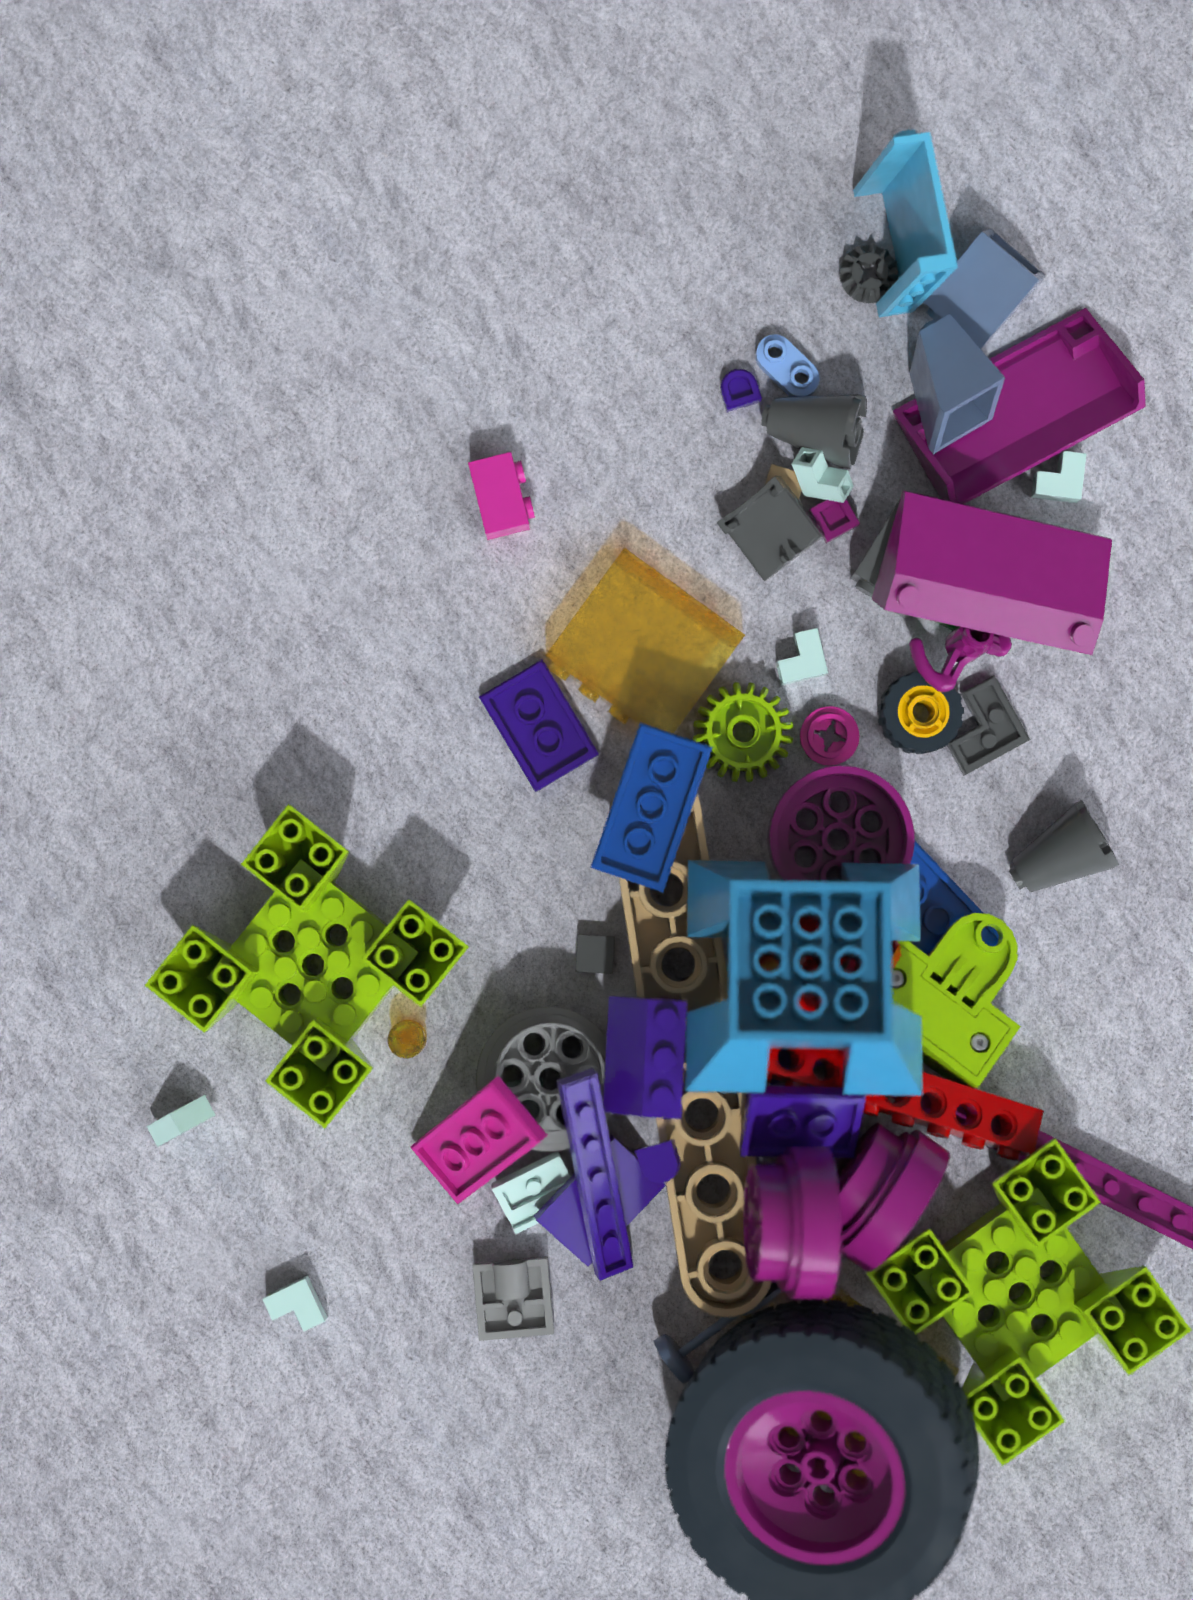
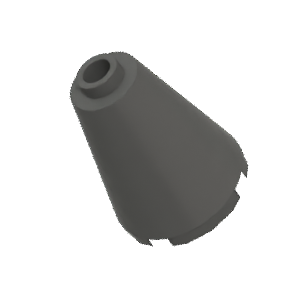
[761,394,867,469]
[1009,800,1120,893]

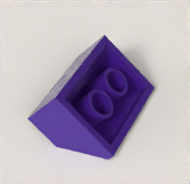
[603,996,687,1119]

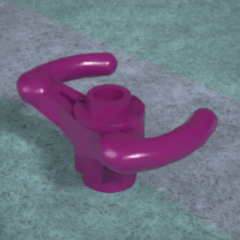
[909,626,1012,692]

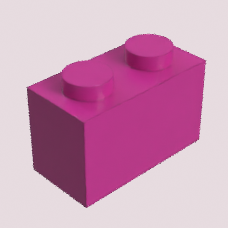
[468,452,535,540]

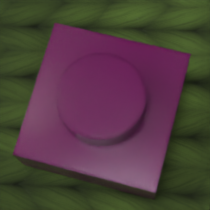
[808,500,860,544]

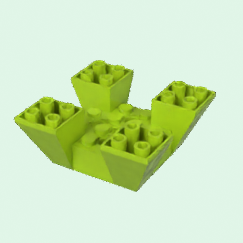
[145,804,469,1129]
[866,1138,1192,1466]

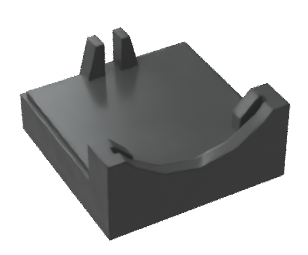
[716,476,825,581]

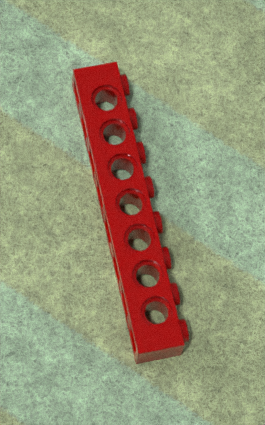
[766,1047,1044,1161]

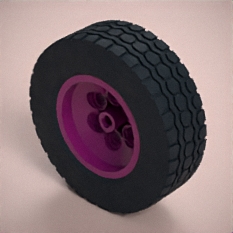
[665,1299,980,1600]

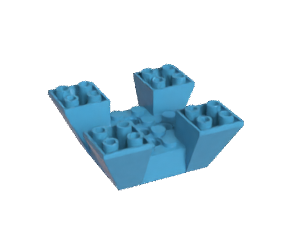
[686,860,923,1096]

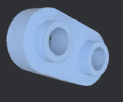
[755,334,820,397]

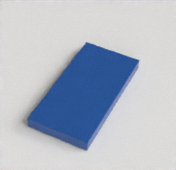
[590,723,713,892]
[909,841,999,955]

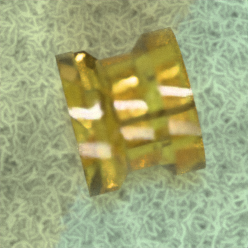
[387,1020,427,1058]

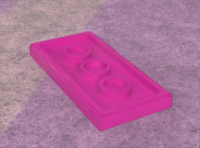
[410,1076,548,1204]

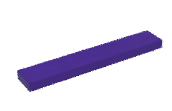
[557,1068,634,1281]

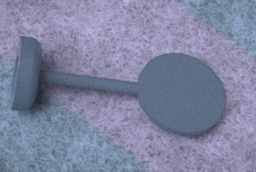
[654,1281,782,1384]

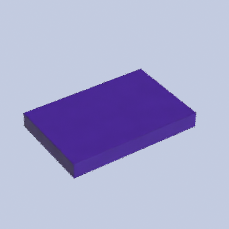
[479,659,599,793]
[739,1086,866,1158]
[534,1134,666,1267]

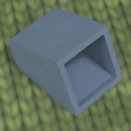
[923,228,1046,349]
[909,314,1005,454]

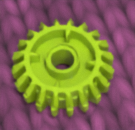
[693,682,793,783]

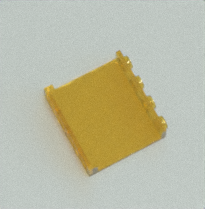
[545,548,745,734]

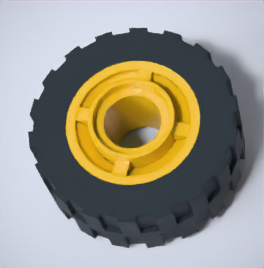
[877,671,964,755]

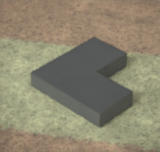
[947,675,1030,776]

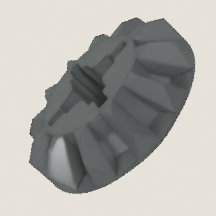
[840,243,899,303]

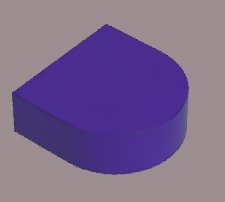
[720,369,762,412]
[635,1139,681,1184]

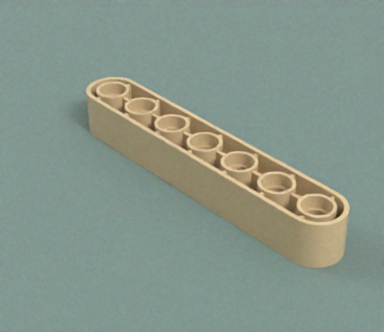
[610,790,771,1317]

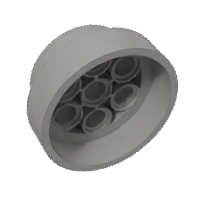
[476,1007,611,1152]

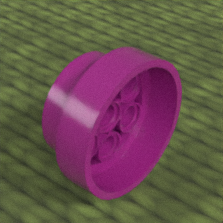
[767,766,915,882]
[836,1123,950,1272]
[743,1147,841,1299]

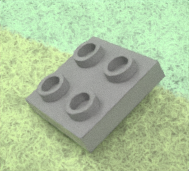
[472,1256,554,1341]

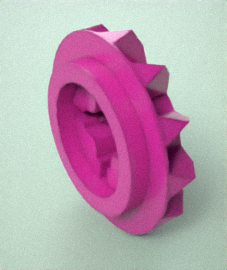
[800,706,860,766]

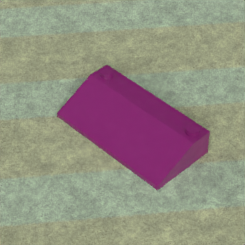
[892,308,1146,504]
[872,490,1112,655]

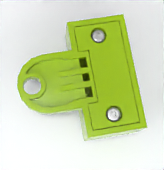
[892,913,1021,1088]

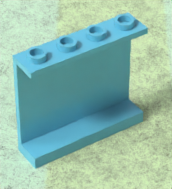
[853,130,958,318]

